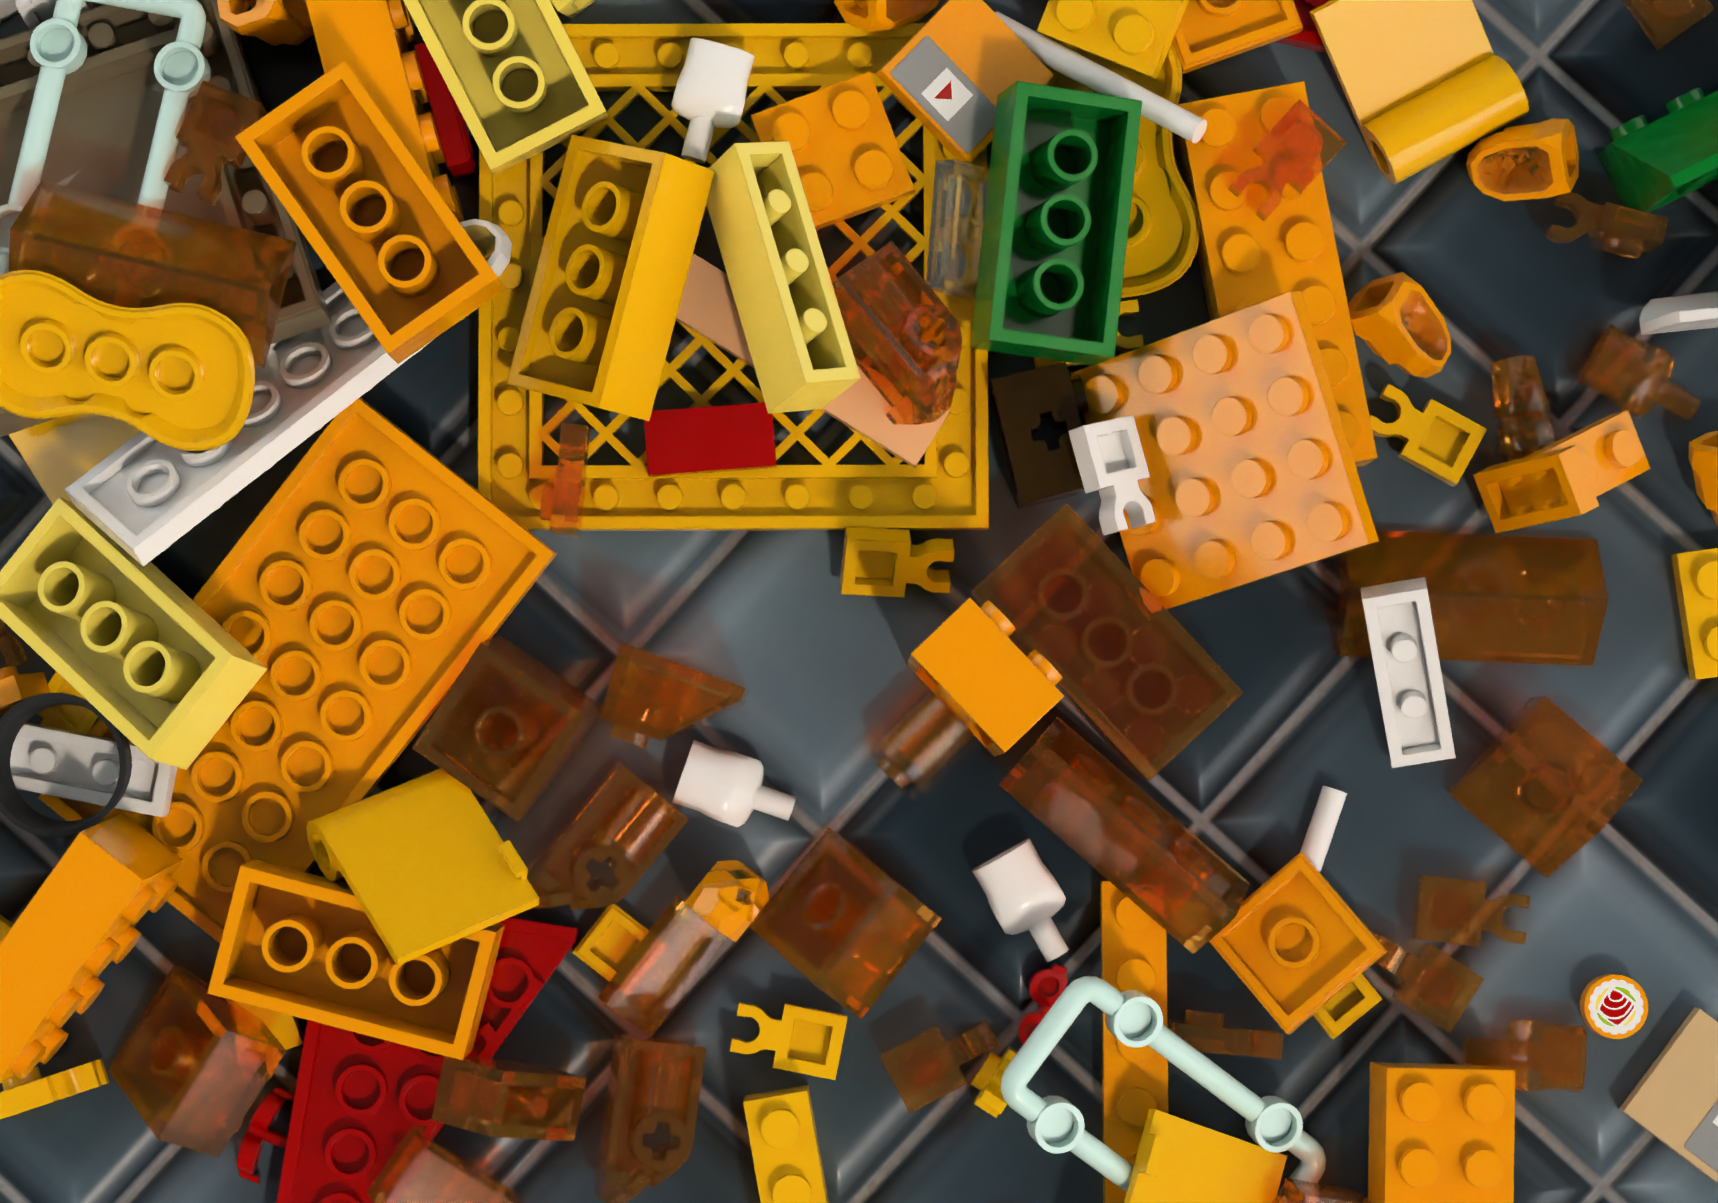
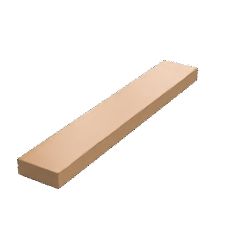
[676,253,949,468]

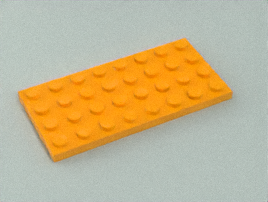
[38,397,558,943]

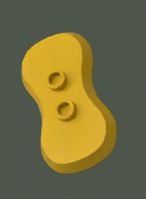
[1045,39,1200,298]
[0,270,255,451]

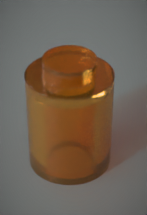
[875,690,974,790]

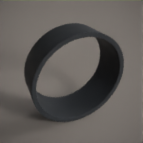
[0,693,132,837]

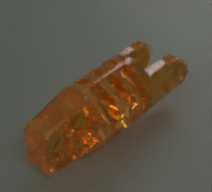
[1491,355,1557,461]

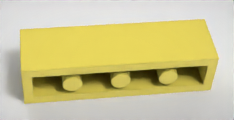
[706,141,860,414]

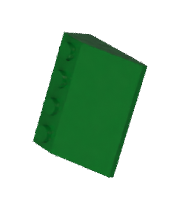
[1597,87,1718,222]

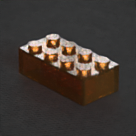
[969,503,1244,782]

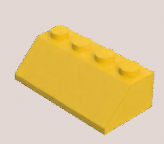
[507,135,715,421]

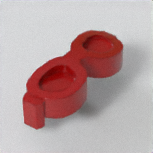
[1017,963,1068,1045]
[237,1086,295,1184]

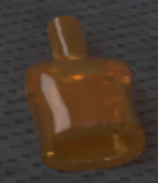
[1578,324,1701,421]
[1463,1018,1587,1093]

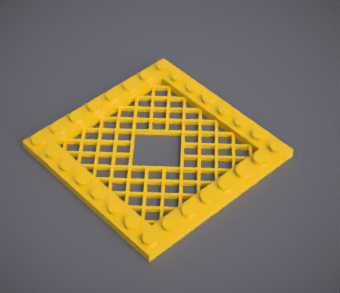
[478,23,989,531]

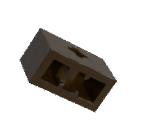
[989,361,1088,509]

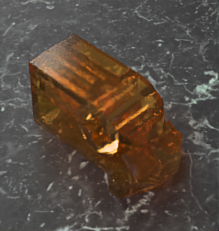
[832,241,962,425]
[527,760,689,910]
[594,1032,706,1203]

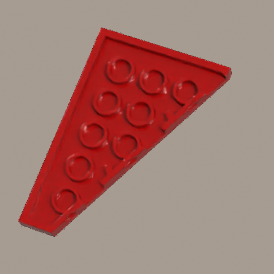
[276,917,579,1203]

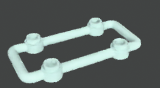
[0,0,211,308]
[1000,976,1326,1203]

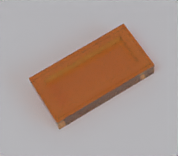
[598,895,728,1037]

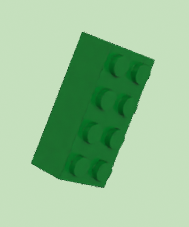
[970,81,1142,366]

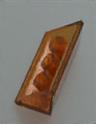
[9,181,297,368]
[1337,530,1609,667]
[999,716,1251,954]

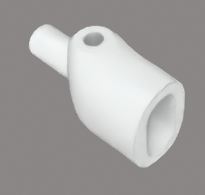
[671,38,755,163]
[672,740,796,827]
[972,838,1069,962]

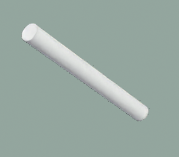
[995,11,1207,144]

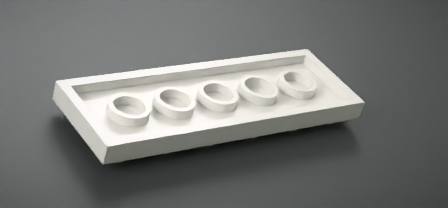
[65,281,430,566]

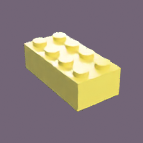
[403,0,609,176]
[0,497,268,770]

